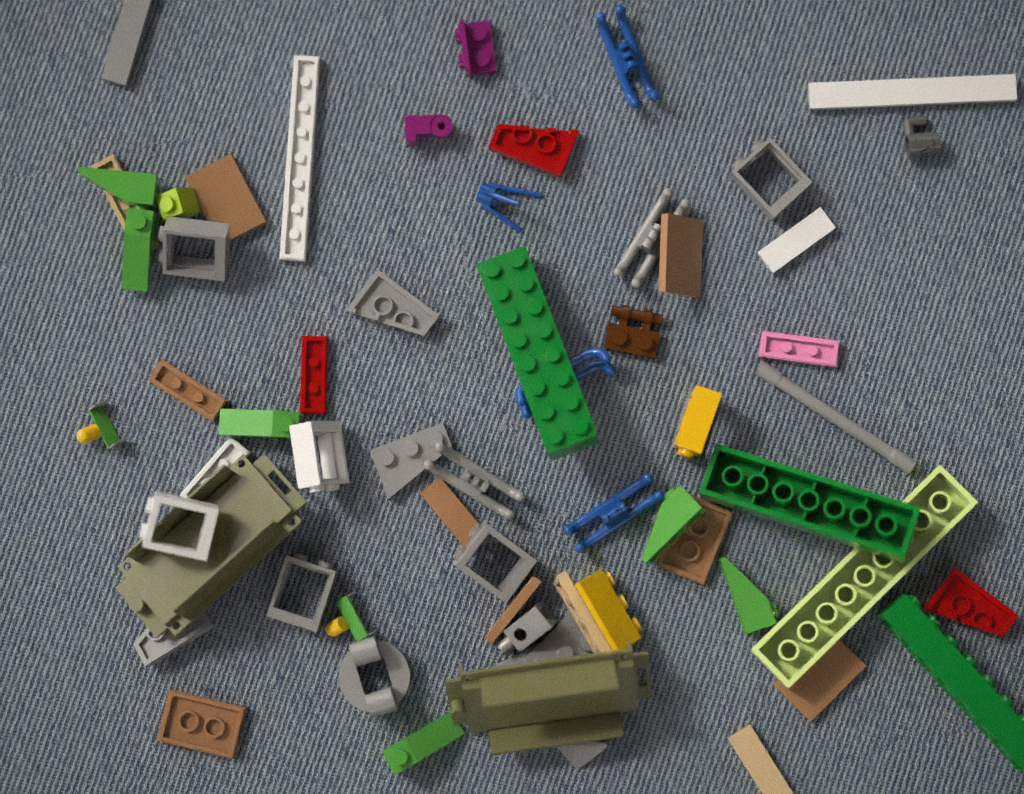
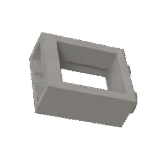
[730,137,813,221]
[158,216,230,282]
[452,521,537,603]
[266,552,338,632]

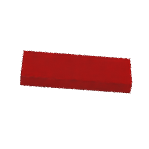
[300,336,329,415]

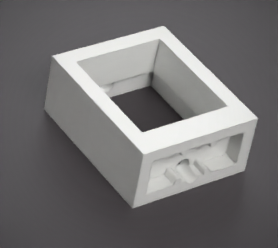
[289,421,350,493]
[138,491,219,561]

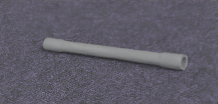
[754,361,917,474]

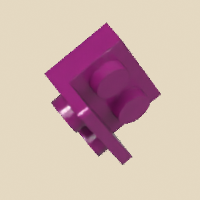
[455,20,497,77]

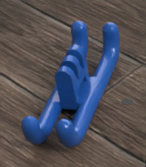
[596,5,659,109]
[514,348,616,419]
[563,473,665,553]

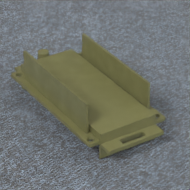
[115,454,307,638]
[445,641,652,755]

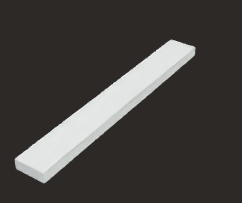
[279,55,321,262]
[808,74,1017,110]

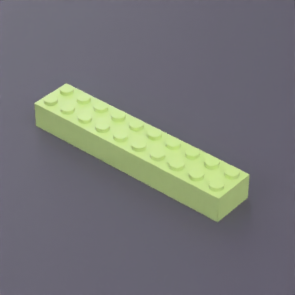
[750,465,978,689]

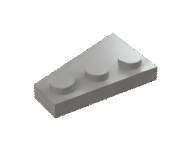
[370,422,452,499]
[521,613,593,663]

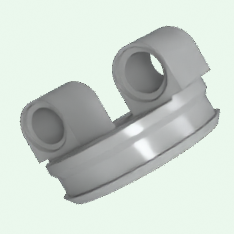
[339,636,411,718]

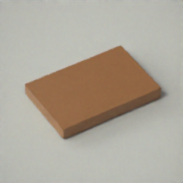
[185,153,267,242]
[658,213,703,298]
[655,495,733,585]
[772,639,866,722]
[157,689,247,759]

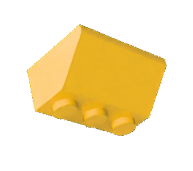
[574,569,642,651]

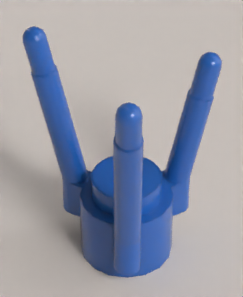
[476,182,543,232]

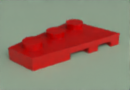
[488,124,579,178]
[922,567,1019,637]

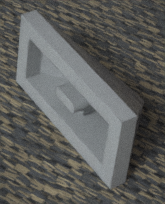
[556,740,607,770]

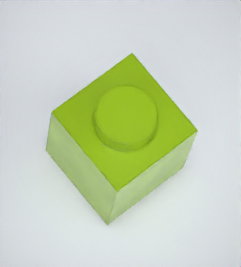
[156,188,201,221]

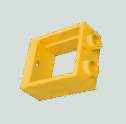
[673,385,722,459]

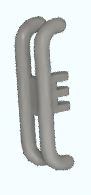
[613,188,691,288]
[424,442,525,520]

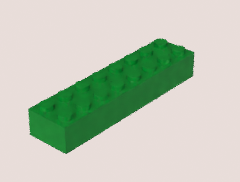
[476,246,600,461]
[699,444,921,564]
[875,594,1024,774]

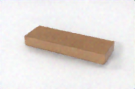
[148,359,228,423]
[420,478,490,546]
[484,576,541,644]

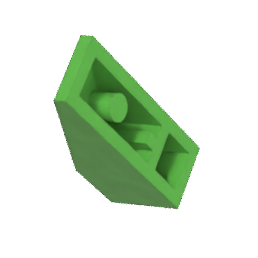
[78,167,160,210]
[121,208,159,292]
[218,409,300,439]
[642,485,706,566]
[718,557,778,634]
[382,711,465,775]

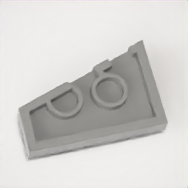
[346,269,440,337]
[133,610,215,668]

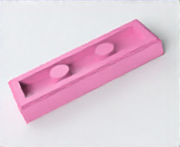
[758,331,840,367]

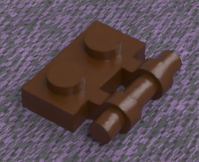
[604,305,663,359]

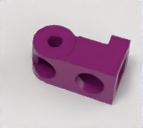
[405,115,453,146]

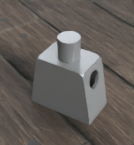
[497,601,558,655]

